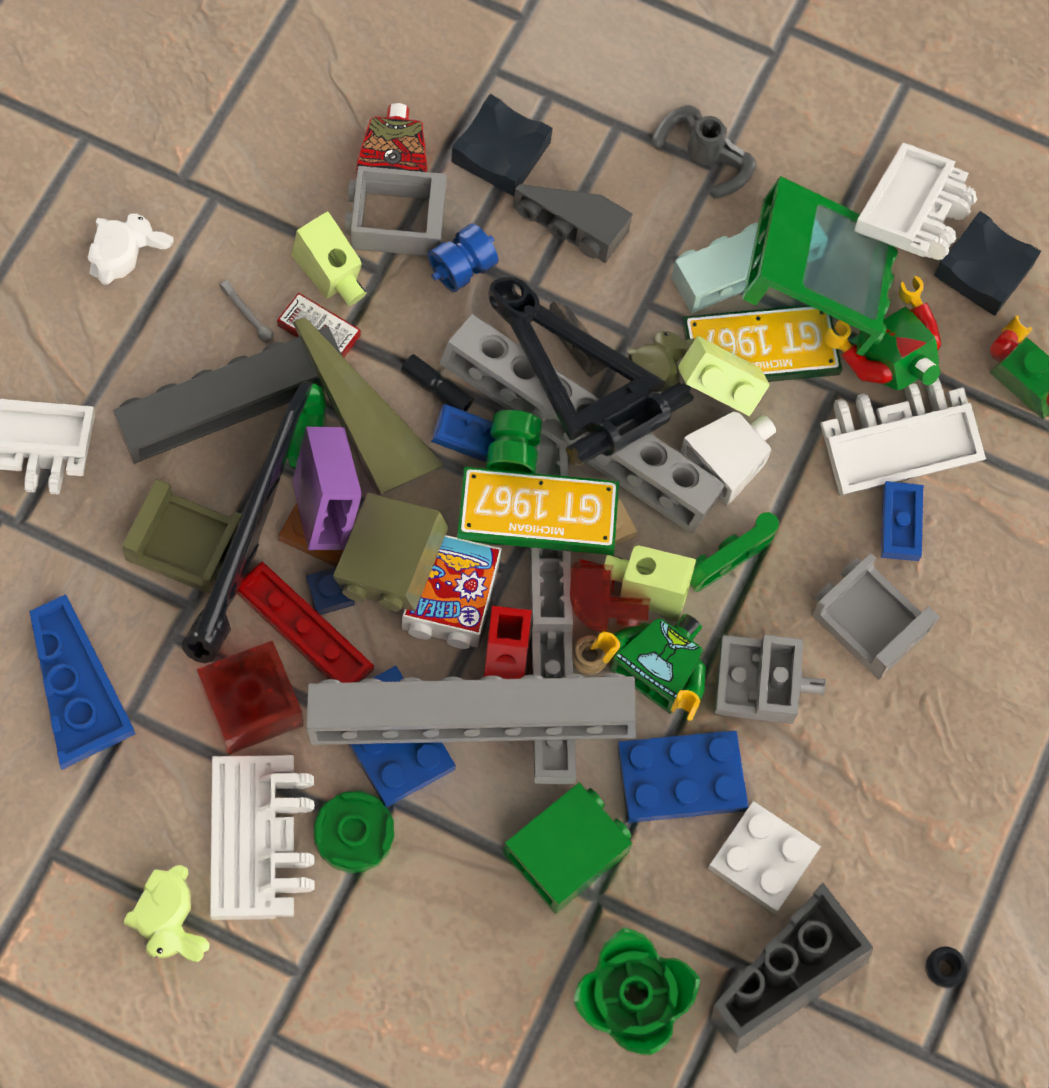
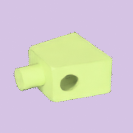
[291,211,366,306]
[601,545,696,621]

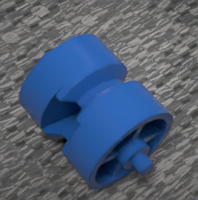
[427,223,499,292]

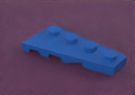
[29,594,135,770]

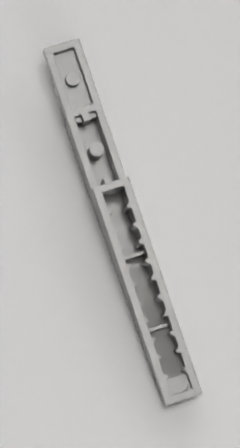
[529,433,576,784]

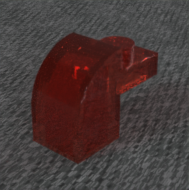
[570,562,651,633]

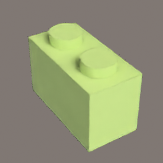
[678,336,770,416]

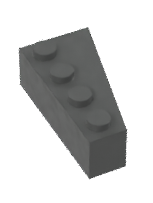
[711,882,874,1054]

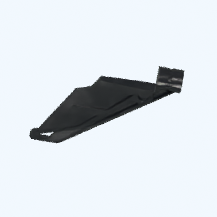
[181,380,312,664]

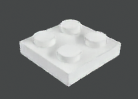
[708,801,821,915]

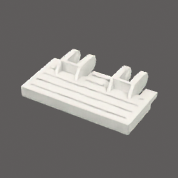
[854,143,977,261]
[820,378,986,496]
[0,399,95,494]
[210,755,314,920]

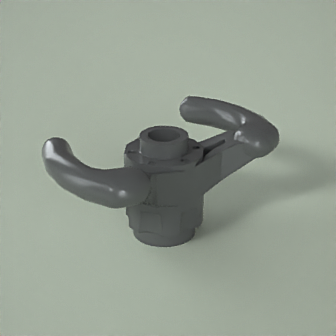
[652,105,756,199]

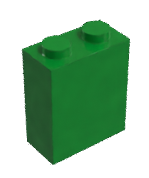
[503,782,633,914]

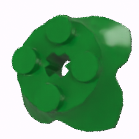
[574,928,700,1055]

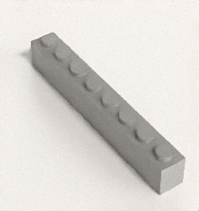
[307,673,636,745]

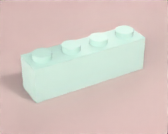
[671,222,826,314]

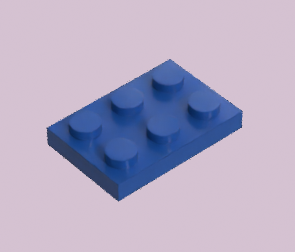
[348,666,456,808]
[617,730,749,823]

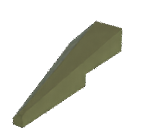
[293,317,444,496]

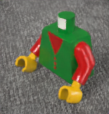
[825,276,941,390]
[990,315,1049,419]

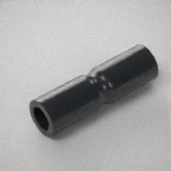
[401,354,474,412]

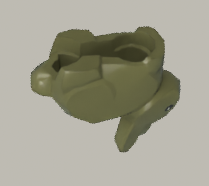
[627,331,695,394]

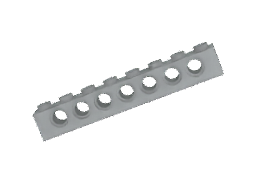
[440,314,726,534]

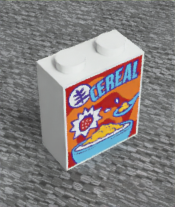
[402,535,502,649]

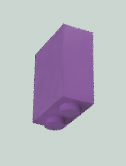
[292,427,362,550]

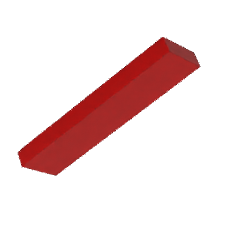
[237,561,374,683]

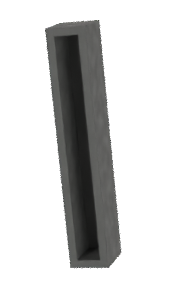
[113,326,342,464]

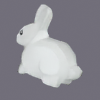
[88,214,174,285]

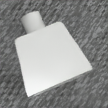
[680,412,776,505]

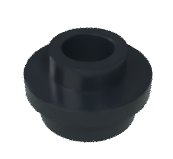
[925,947,967,988]

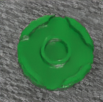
[314,791,394,873]

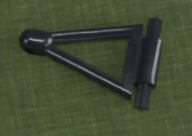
[488,277,694,466]

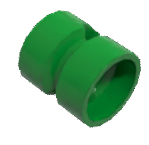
[486,410,542,473]

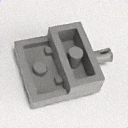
[714,635,826,724]

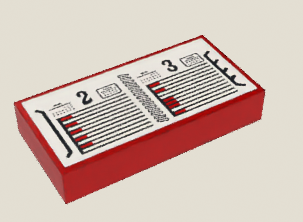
[277,292,361,358]

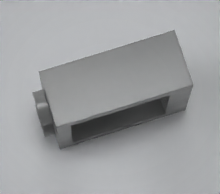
[344,166,447,256]

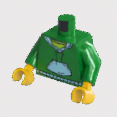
[590,614,706,721]

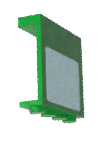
[742,176,898,356]

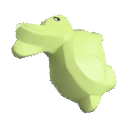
[124,865,209,962]

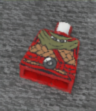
[356,103,427,177]

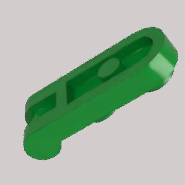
[690,512,779,592]

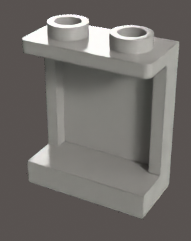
[812,553,940,680]

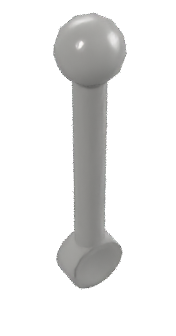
[220,280,273,342]

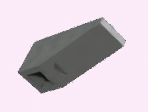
[513,184,633,264]

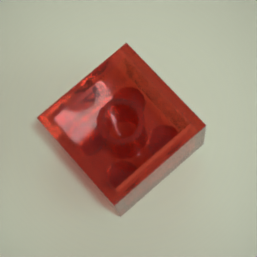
[197,640,303,755]

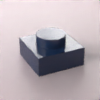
[306,567,355,615]

